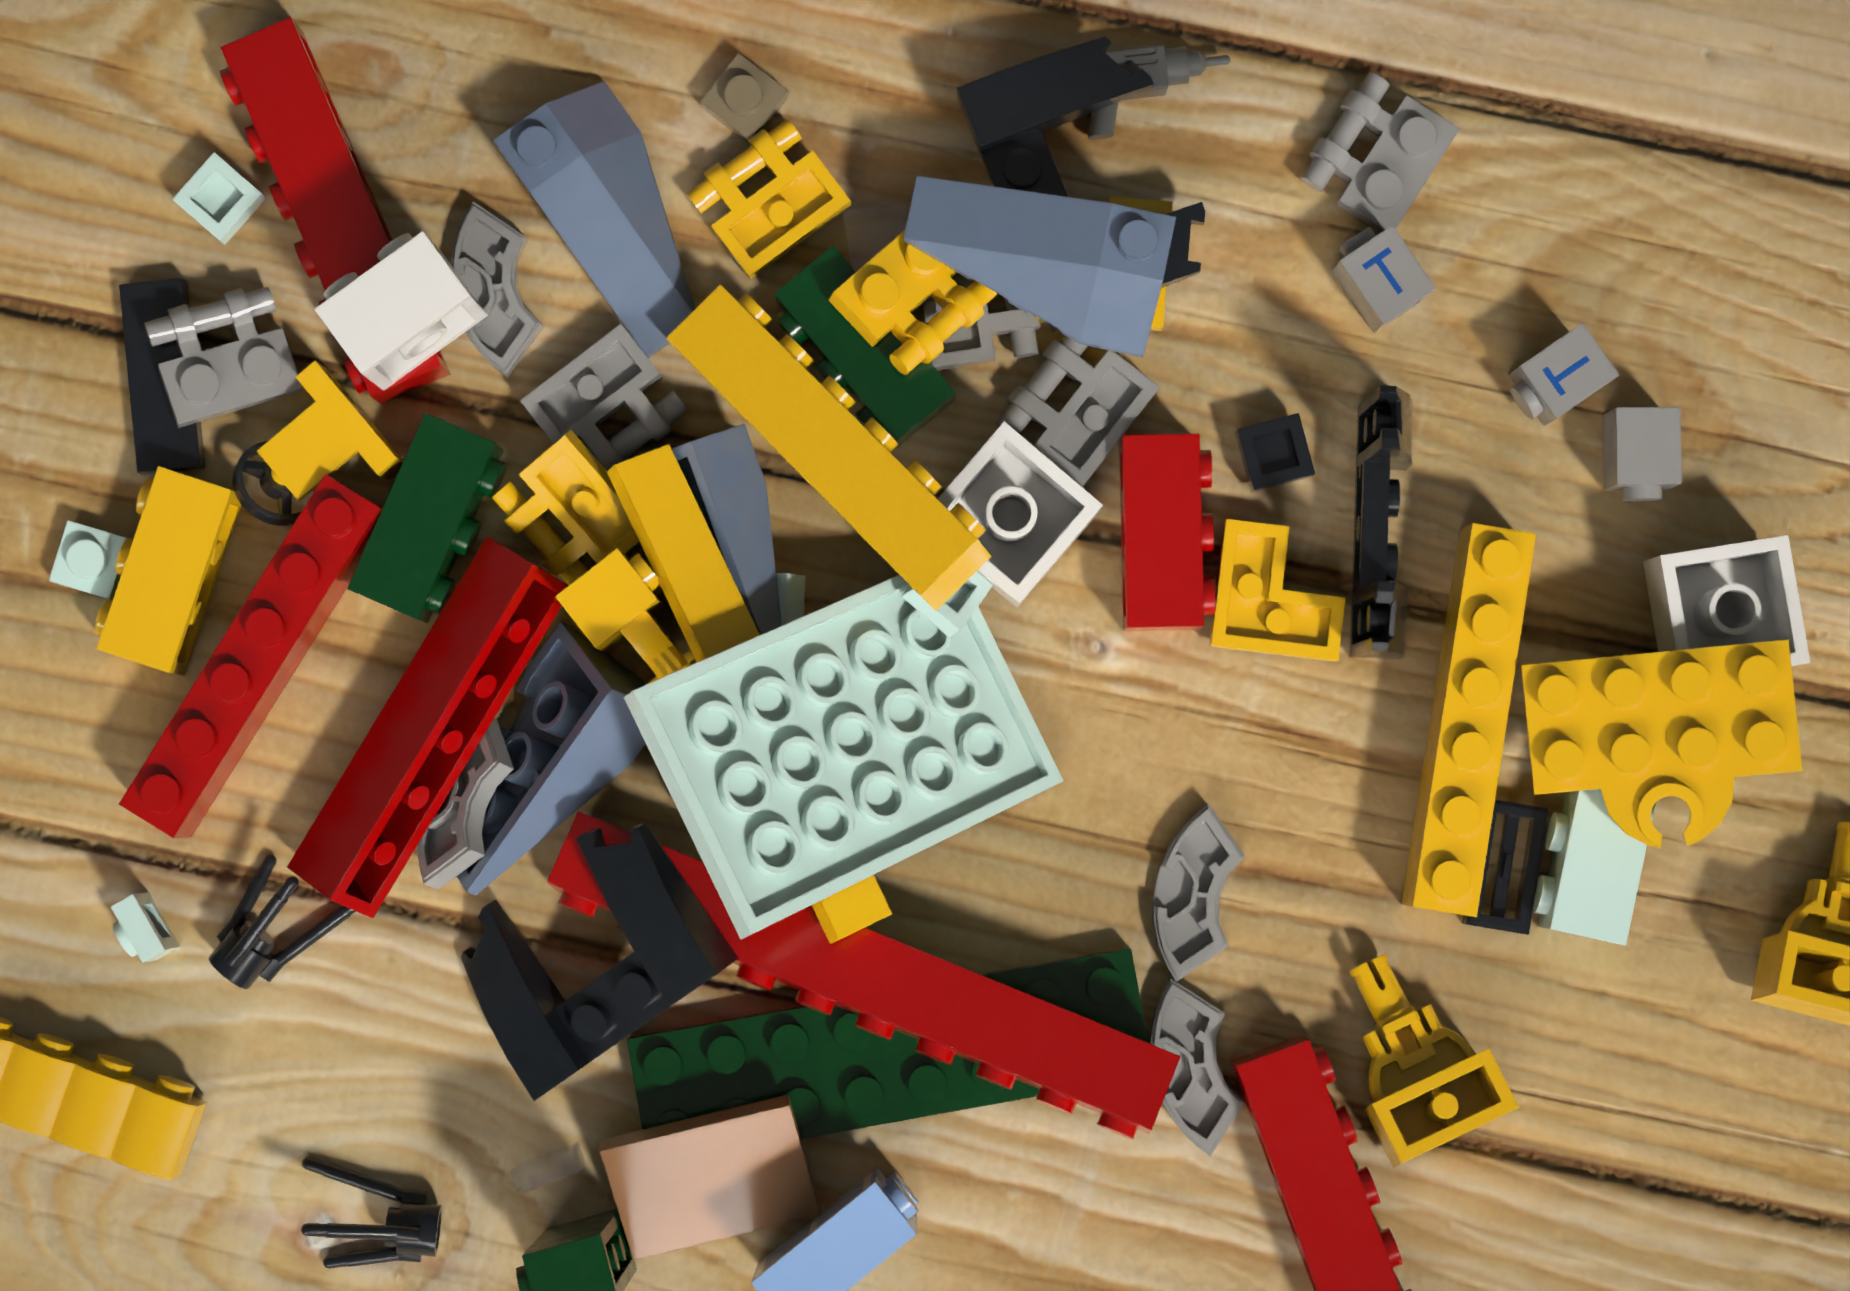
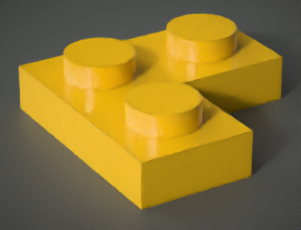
[1209,519,1346,662]

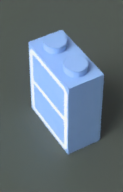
[751,1167,919,1291]

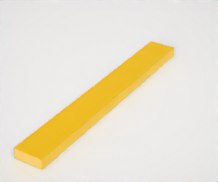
[607,444,892,944]

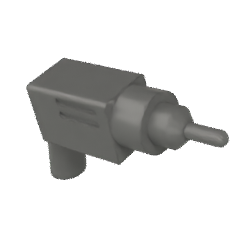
[1088,45,1231,140]

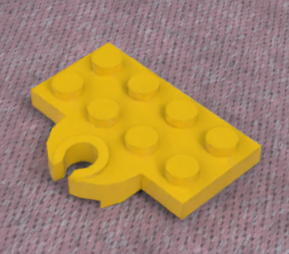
[1521,639,1803,848]

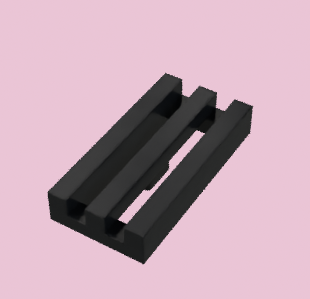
[1462,800,1549,935]

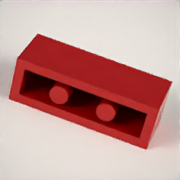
[1119,434,1215,631]

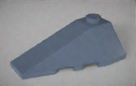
[493,81,695,359]
[903,176,1176,358]
[639,424,782,635]
[457,622,646,895]

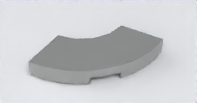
[451,201,544,378]
[418,718,514,890]
[1152,804,1245,982]
[1150,978,1245,1157]

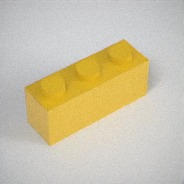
[95,466,242,676]

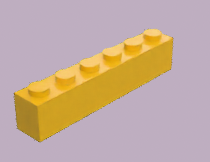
[666,284,992,611]
[1401,523,1536,917]

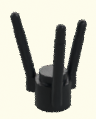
[209,854,356,989]
[301,1157,442,1269]

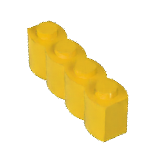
[0,1017,207,1180]

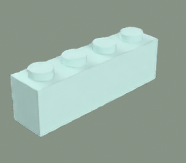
[1533,789,1656,946]

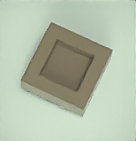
[700,53,789,144]

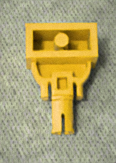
[555,548,697,684]
[1751,822,1850,1026]
[1349,954,1519,1168]

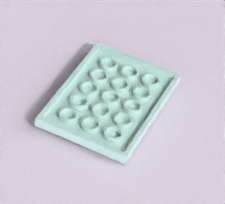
[624,575,1064,940]

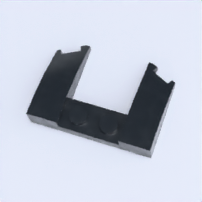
[957,36,1205,332]
[1350,385,1412,659]
[461,823,739,1101]

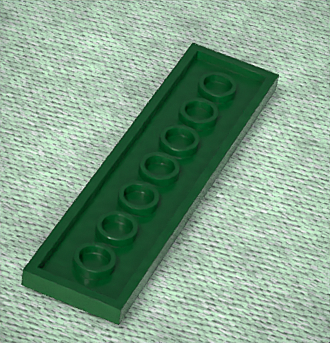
[627,948,1148,1139]

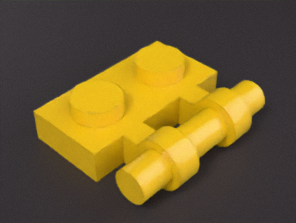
[686,119,851,280]
[828,230,997,375]
[491,429,639,585]

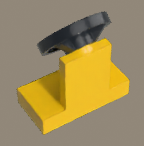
[232,361,404,526]

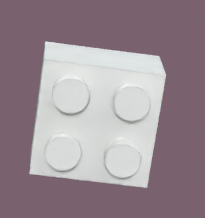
[314,231,488,391]
[938,421,1103,608]
[1643,535,1811,666]

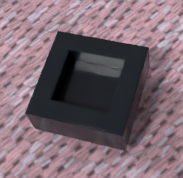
[1235,413,1315,493]

